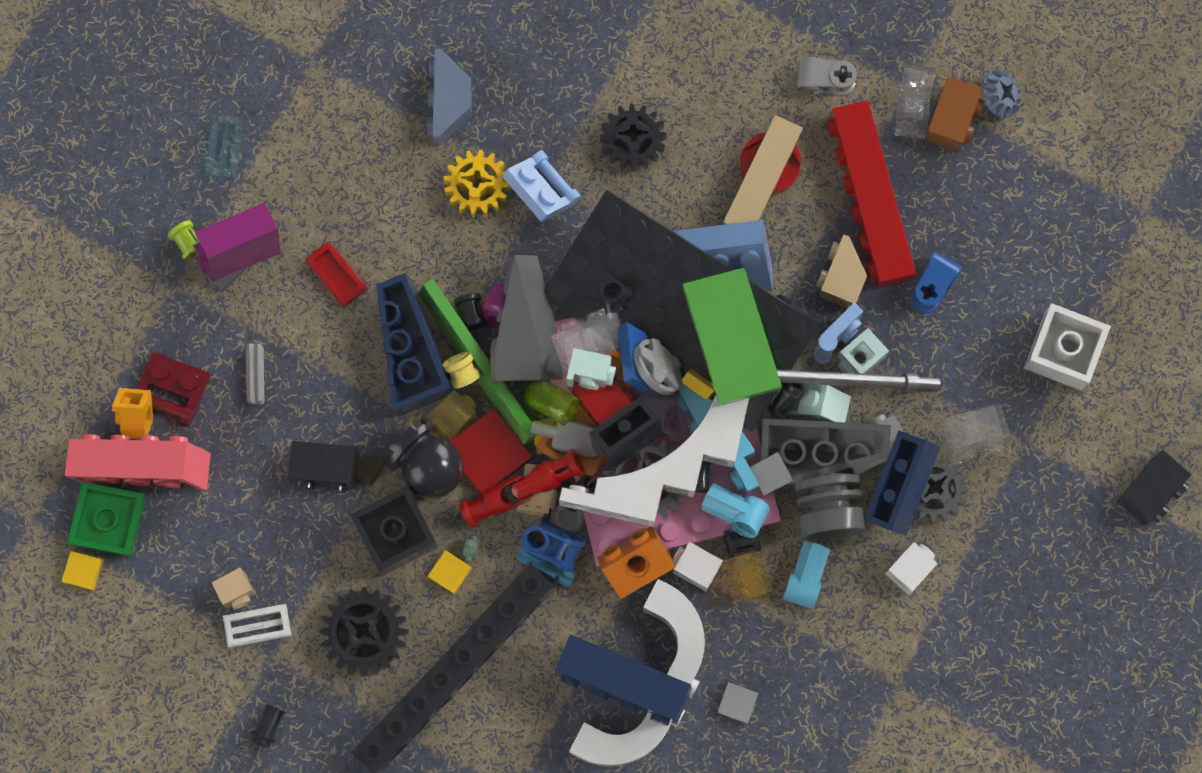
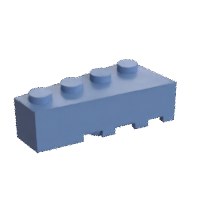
[674,220,773,291]

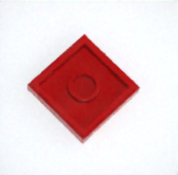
[450,408,533,495]

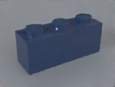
[864,430,941,536]

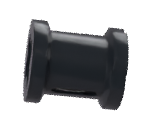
[454,293,488,331]
[723,530,761,558]

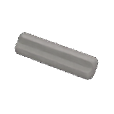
[246,343,265,405]

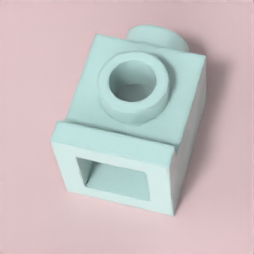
[838,328,889,374]
[566,348,616,390]

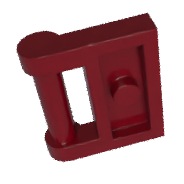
[136,352,212,425]

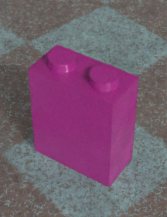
[193,203,281,282]

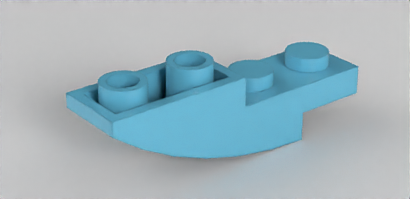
[673,383,759,496]

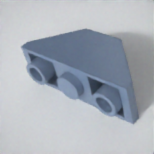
[427,49,472,145]

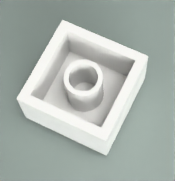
[1024,303,1111,391]

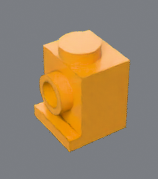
[112,388,153,439]

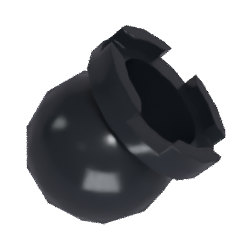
[382,417,464,499]

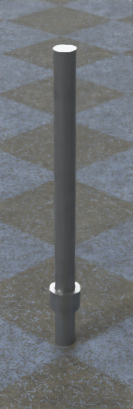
[777,369,940,392]

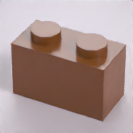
[924,76,984,152]

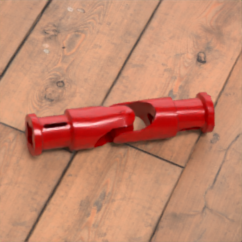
[460,449,585,528]

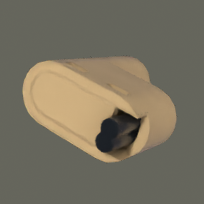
[516,464,558,521]

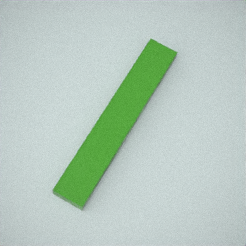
[418,279,537,446]

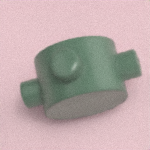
[463,536,479,563]

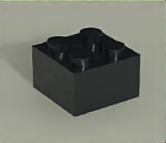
[350,486,438,576]

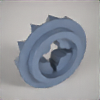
[983,69,1021,118]

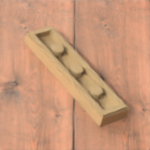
[723,115,803,225]

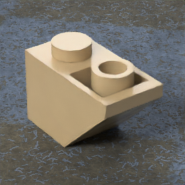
[816,235,867,309]

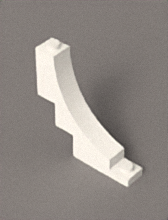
[559,395,749,527]

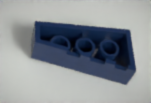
[376,273,456,417]
[555,634,692,726]

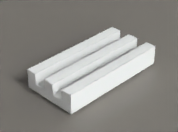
[223,604,292,648]

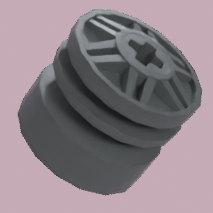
[794,473,868,540]

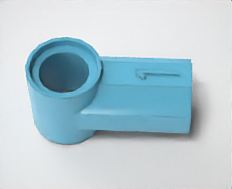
[701,483,770,538]
[783,541,830,610]

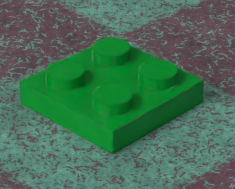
[67,482,146,557]

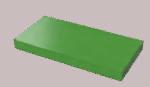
[682,268,782,406]

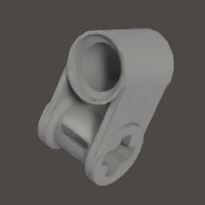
[797,57,857,96]

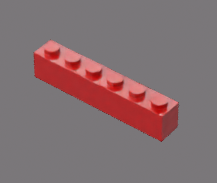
[827,100,916,289]

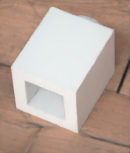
[673,542,723,592]
[885,542,938,595]

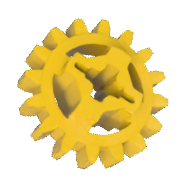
[444,150,511,218]

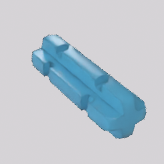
[517,546,577,587]

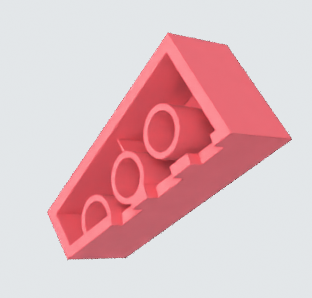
[65,434,211,490]

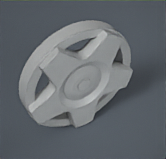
[633,338,682,395]

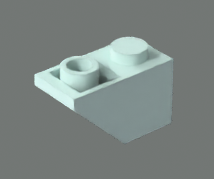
[778,384,851,422]

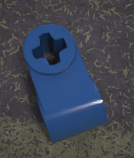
[912,252,962,314]
[521,518,586,571]

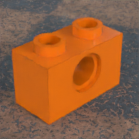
[598,526,676,600]

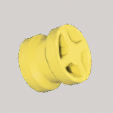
[442,351,481,389]

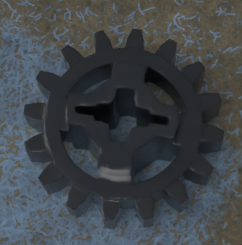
[600,104,666,172]

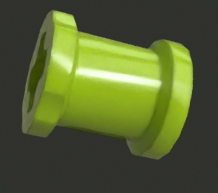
[168,220,197,262]

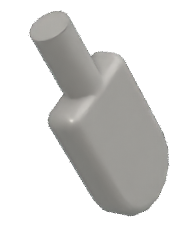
[530,418,599,458]

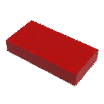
[305,241,368,308]

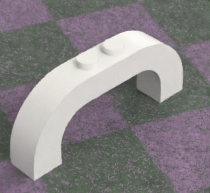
[569,579,705,767]

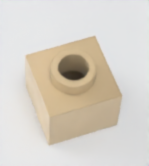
[212,568,256,610]

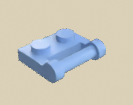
[502,150,582,222]
[813,302,863,364]

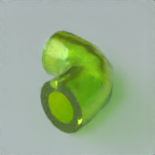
[524,381,580,426]

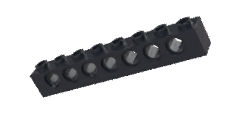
[351,563,554,773]

